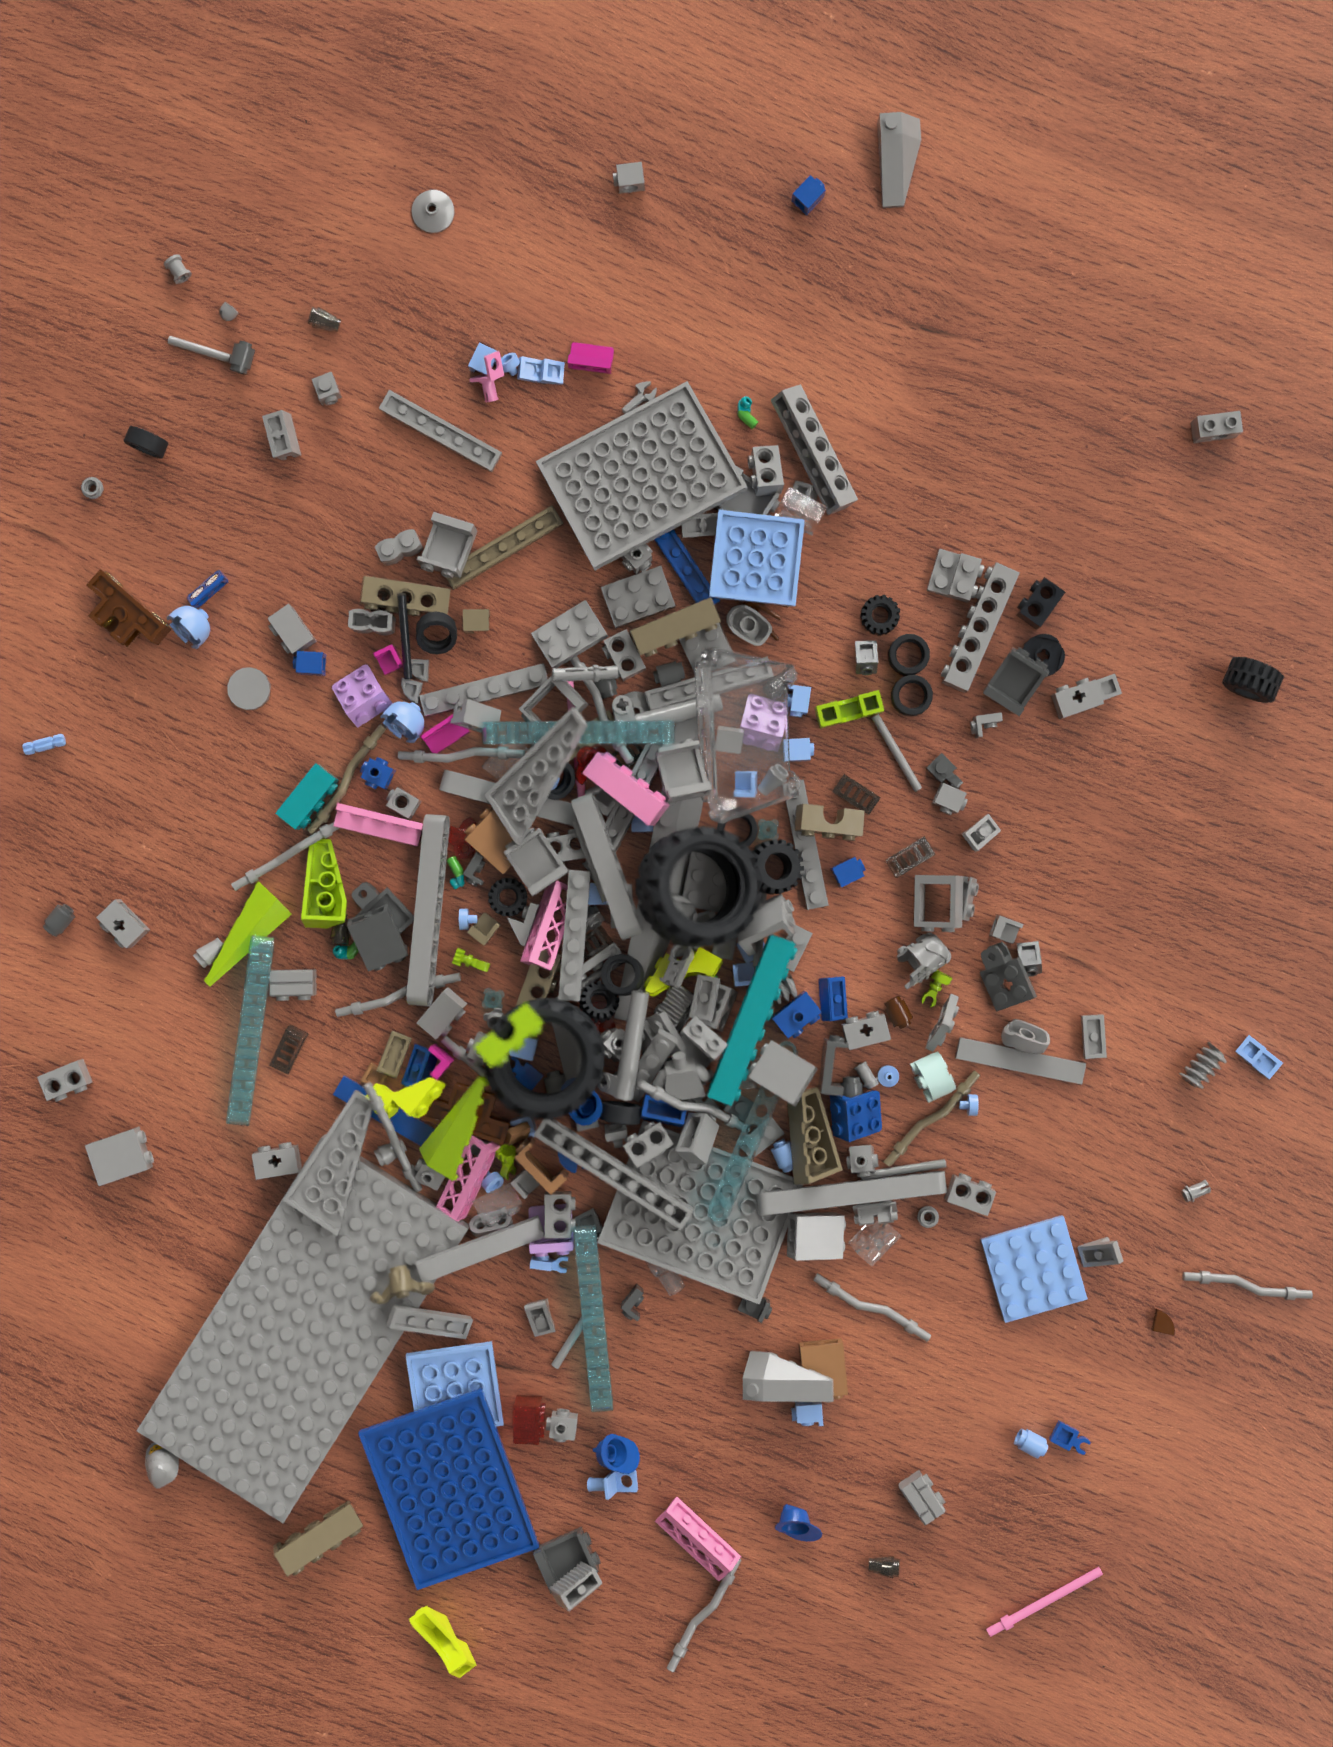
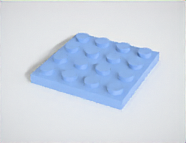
[709,510,805,607]
[980,1215,1088,1323]
[406,1341,504,1427]

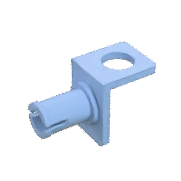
[587,1470,638,1500]

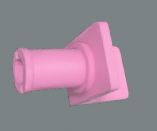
[469,351,504,402]

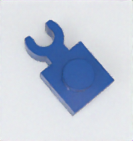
[511,1056,544,1090]
[1049,1420,1091,1455]

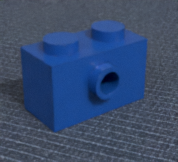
[771,991,822,1039]
[640,1095,686,1127]

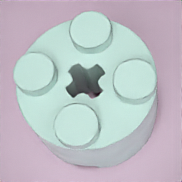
[910,1052,956,1103]

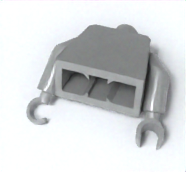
[650,1051,714,1100]

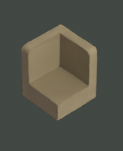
[463,609,490,634]
[467,913,501,946]

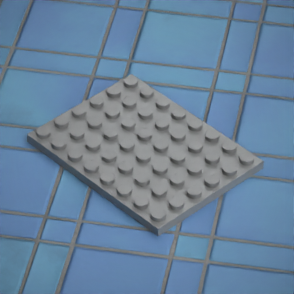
[536,381,748,570]
[597,1120,803,1305]

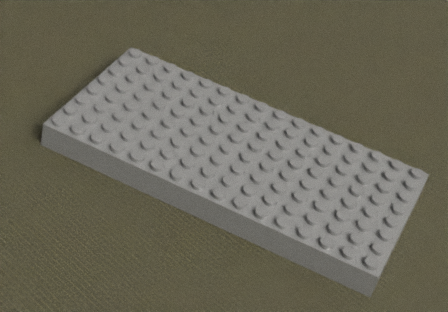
[137,1134,469,1523]

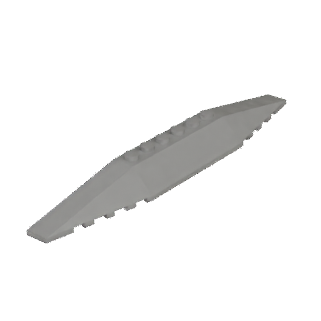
[614,715,705,1021]

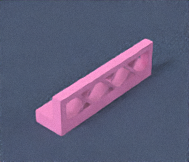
[333,803,423,847]
[520,881,568,970]
[436,1135,500,1221]
[655,1497,741,1581]

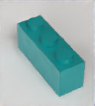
[275,763,339,830]

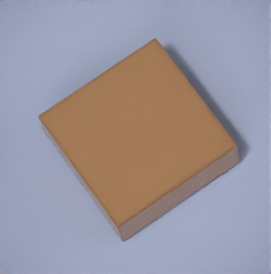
[360,1062,388,1086]
[505,1122,531,1146]

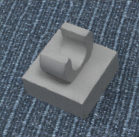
[604,1123,628,1148]

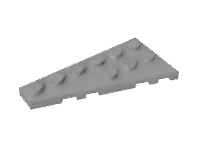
[485,708,588,845]
[283,1090,372,1237]

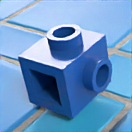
[360,757,396,790]

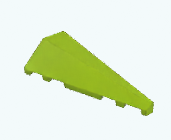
[203,881,292,987]
[419,1077,488,1181]

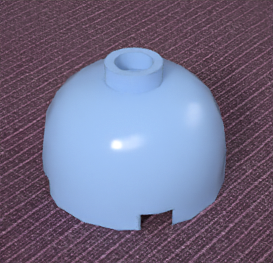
[167,606,210,649]
[380,702,425,743]

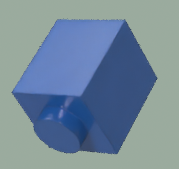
[791,175,826,216]
[293,651,326,676]
[830,857,866,888]

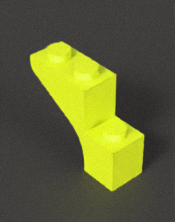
[644,947,723,997]
[366,1078,446,1119]
[409,1606,477,1678]

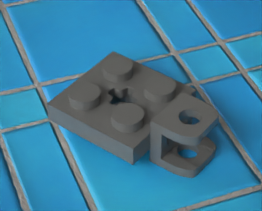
[352,882,414,933]
[979,942,1037,1012]

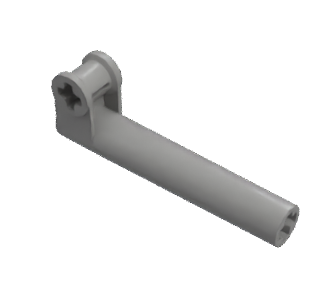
[612,693,723,737]
[598,990,649,1100]

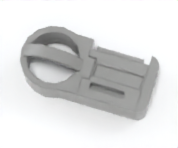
[660,944,694,989]

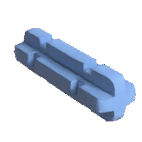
[22,734,66,755]

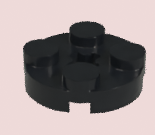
[1022,634,1065,677]

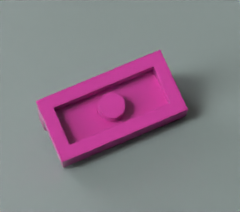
[568,342,614,374]
[420,714,470,754]
[428,1043,455,1080]

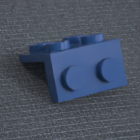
[830,1090,882,1142]

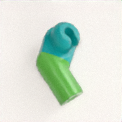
[737,396,759,430]
[447,856,465,889]
[332,942,359,959]

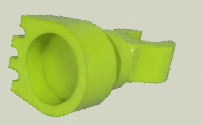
[452,948,491,972]
[921,970,952,1008]
[495,1144,516,1180]

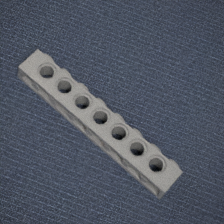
[534,1119,693,1230]

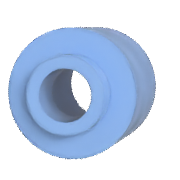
[771,1139,793,1173]
[1014,1429,1048,1459]

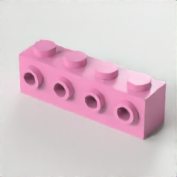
[583,752,670,826]

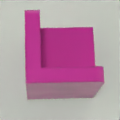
[373,644,403,675]

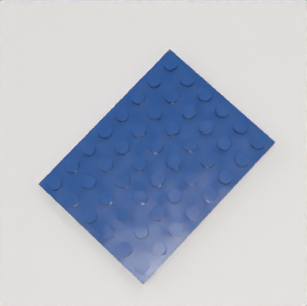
[358,1388,539,1590]

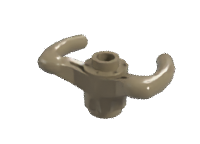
[370,1265,435,1305]

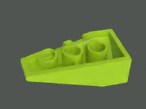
[301,839,347,929]

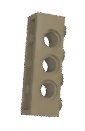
[359,576,451,616]
[516,949,562,1036]

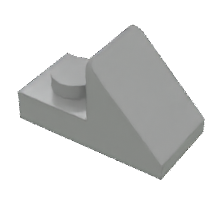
[961,814,1001,852]
[507,902,539,946]
[1077,1237,1123,1267]
[524,1298,556,1337]

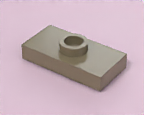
[376,1031,412,1079]

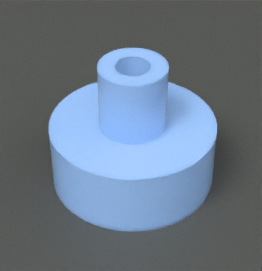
[501,353,520,376]
[459,909,477,930]
[877,1065,899,1087]
[959,1094,979,1116]
[481,1171,504,1193]

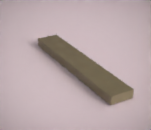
[446,505,564,590]

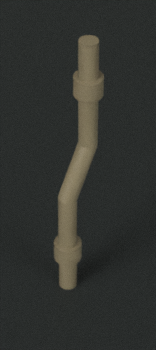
[307,724,387,834]
[884,1070,981,1167]

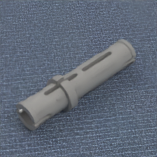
[552,665,618,682]

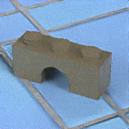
[795,804,865,841]

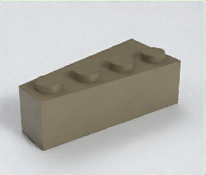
[629,597,721,657]
[787,1087,842,1185]
[273,1500,363,1577]

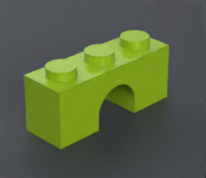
[814,690,884,729]
[474,1002,544,1067]

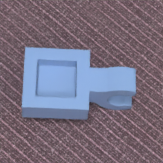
[530,1255,569,1273]

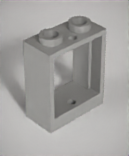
[519,676,589,738]
[914,875,963,932]

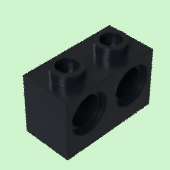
[1016,577,1065,630]

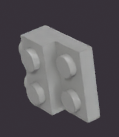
[926,549,984,603]
[641,1011,687,1057]

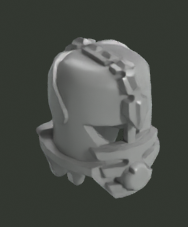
[896,932,951,990]

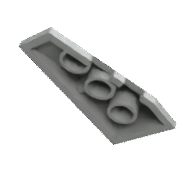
[877,112,921,208]
[743,1351,834,1402]

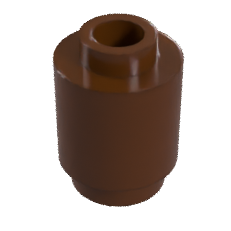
[884,996,913,1029]

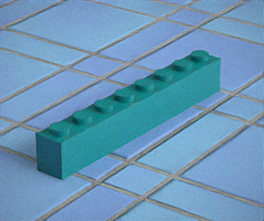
[706,934,797,1106]

